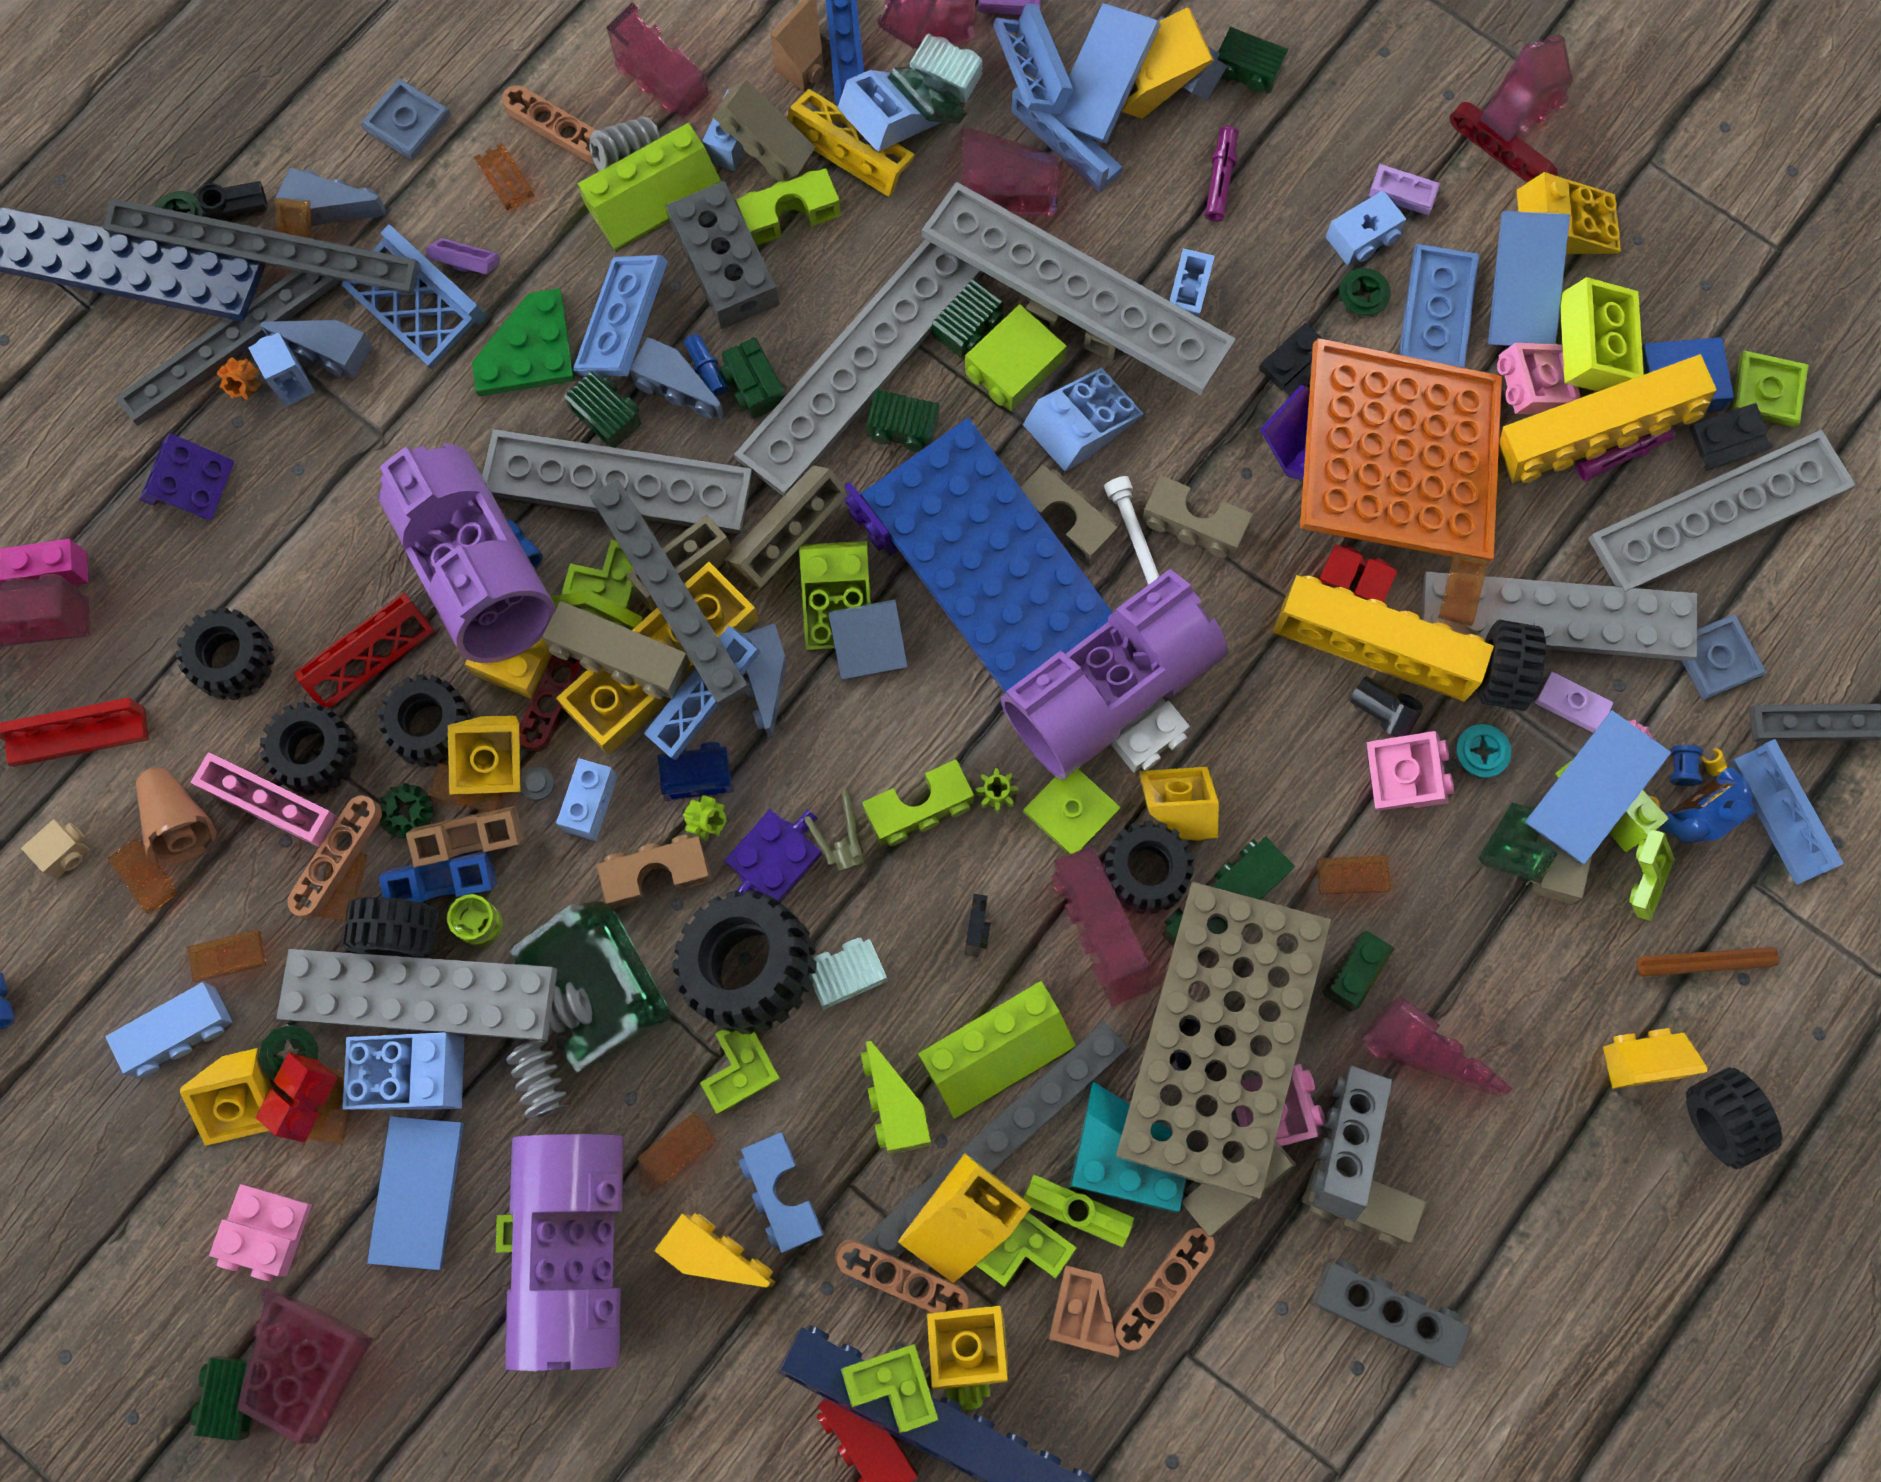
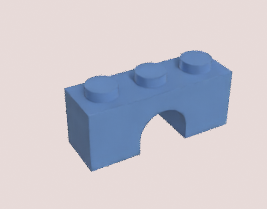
[738,1132,824,1253]

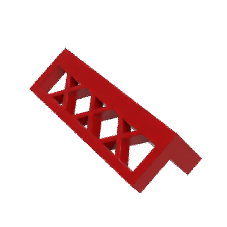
[294,592,435,708]
[0,697,149,767]

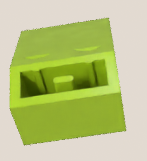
[799,541,871,650]
[861,1041,931,1155]

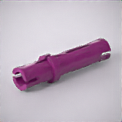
[1204,126,1239,222]
[1575,427,1674,482]

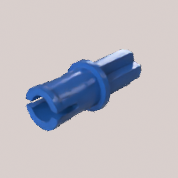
[684,334,729,397]

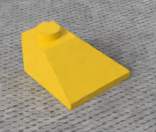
[448,715,520,794]
[1140,767,1219,841]
[180,1048,271,1146]

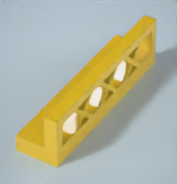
[787,89,915,197]

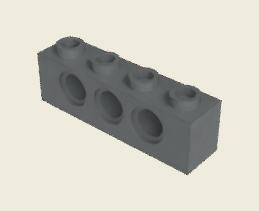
[1310,1066,1392,1221]
[1310,1259,1470,1369]

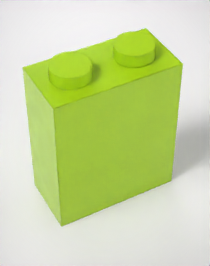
[965,304,1067,411]

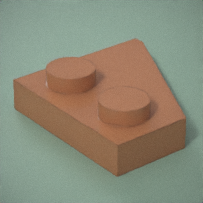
[1048,1265,1120,1357]

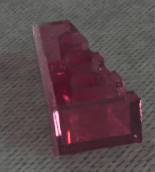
[1051,845,1150,1007]

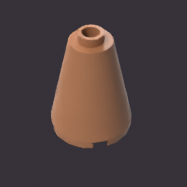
[136,767,217,865]

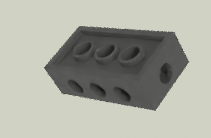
[665,181,780,329]

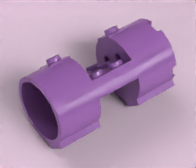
[377,443,555,663]
[1000,569,1228,780]
[505,1134,624,1371]

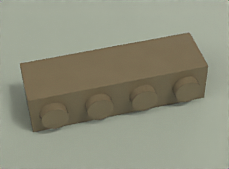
[724,466,847,588]
[542,601,690,699]

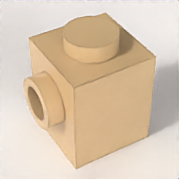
[21,819,90,879]

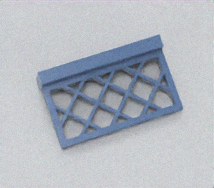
[341,224,488,369]

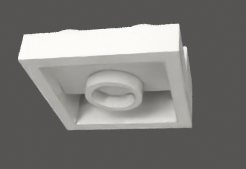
[1111,698,1190,773]

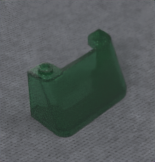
[509,901,670,1072]

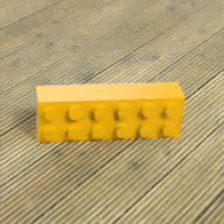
[1499,354,1717,484]
[556,562,759,756]
[1272,575,1494,702]

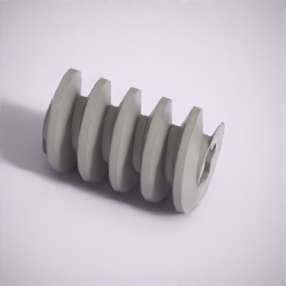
[590,116,660,171]
[519,982,592,1044]
[506,1039,570,1119]

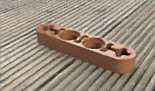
[502,85,596,164]
[288,795,382,919]
[1114,1228,1215,1350]
[835,1239,969,1313]

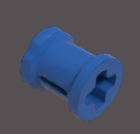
[1669,745,1703,786]

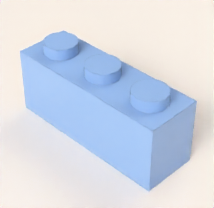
[105,982,233,1078]

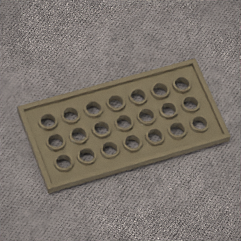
[1116,881,1331,1201]

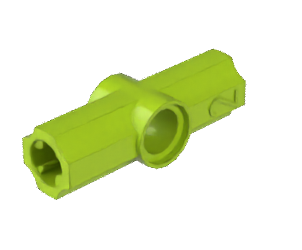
[1023,1174,1134,1248]

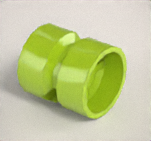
[447,894,503,947]

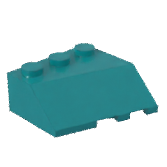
[1069,1081,1190,1213]

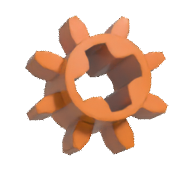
[217,357,262,400]

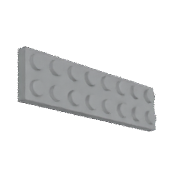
[482,429,753,535]
[1588,429,1856,592]
[1422,572,1697,661]
[276,949,557,1041]

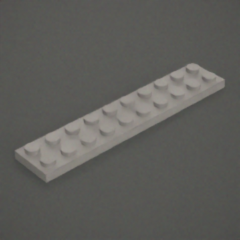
[922,182,1236,395]
[734,239,983,496]

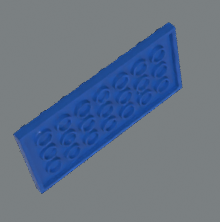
[860,417,1113,693]

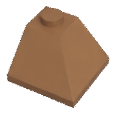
[770,0,824,91]

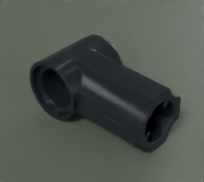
[196,181,268,222]
[1350,676,1424,737]

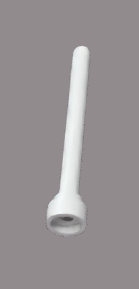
[1104,476,1160,585]

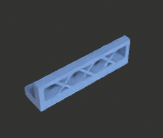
[993,3,1073,114]
[1011,87,1123,193]
[644,626,761,760]
[1729,739,1844,885]

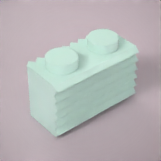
[909,34,983,103]
[809,937,888,1010]

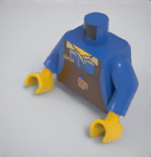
[1649,748,1755,843]

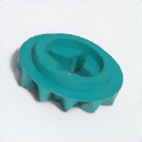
[1455,724,1511,779]

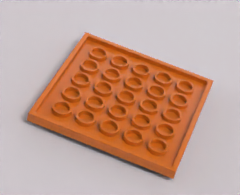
[1300,338,1502,564]

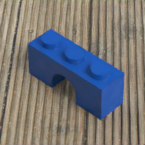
[379,851,498,903]

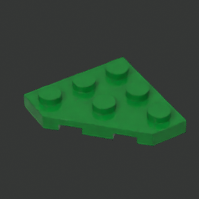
[472,288,575,397]

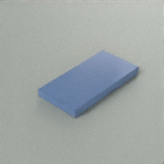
[1051,3,1161,143]
[1488,211,1570,346]
[1398,243,1479,368]
[573,255,668,376]
[1524,710,1671,865]
[367,1116,464,1270]

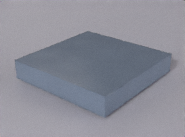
[361,78,451,161]
[828,600,908,680]
[1681,614,1767,701]

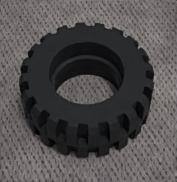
[673,890,817,1034]

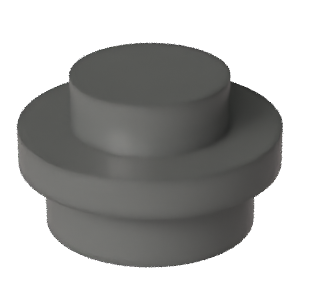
[520,766,555,801]

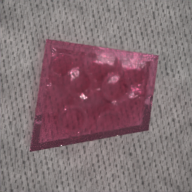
[877,0,975,49]
[1480,34,1573,143]
[962,126,1058,215]
[237,1287,373,1444]

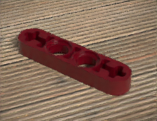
[1450,102,1558,183]
[519,654,584,752]

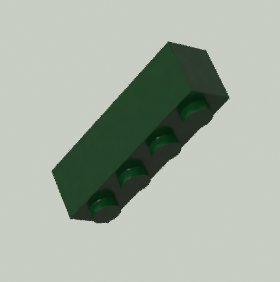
[1162,836,1295,958]

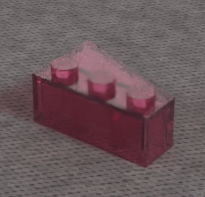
[606,2,709,118]

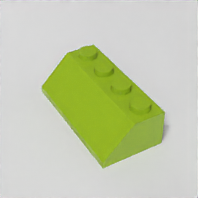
[577,123,721,252]
[918,981,1076,1119]

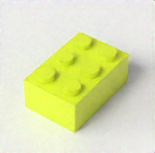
[1560,277,1644,392]

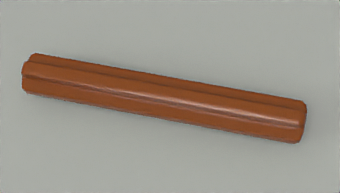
[1637,947,1779,976]

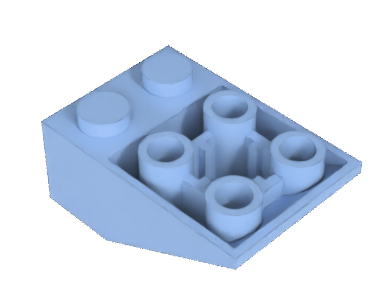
[838,70,947,152]
[1023,368,1144,472]
[343,1032,465,1110]

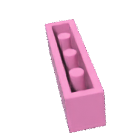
[190,752,338,847]

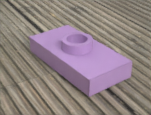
[1368,164,1441,216]
[1535,671,1614,733]

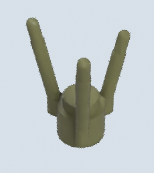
[804,789,865,871]

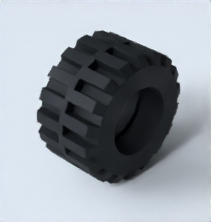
[176,608,275,700]
[1477,619,1546,711]
[378,674,472,768]
[260,702,358,795]
[1103,821,1194,914]
[342,897,439,958]
[1686,1067,1783,1169]

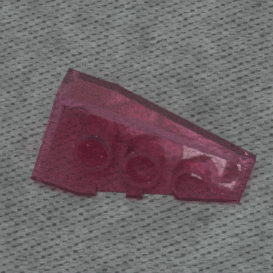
[1362,996,1512,1097]

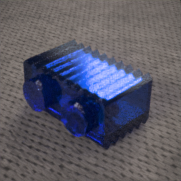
[658,742,733,801]

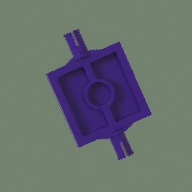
[724,809,823,903]

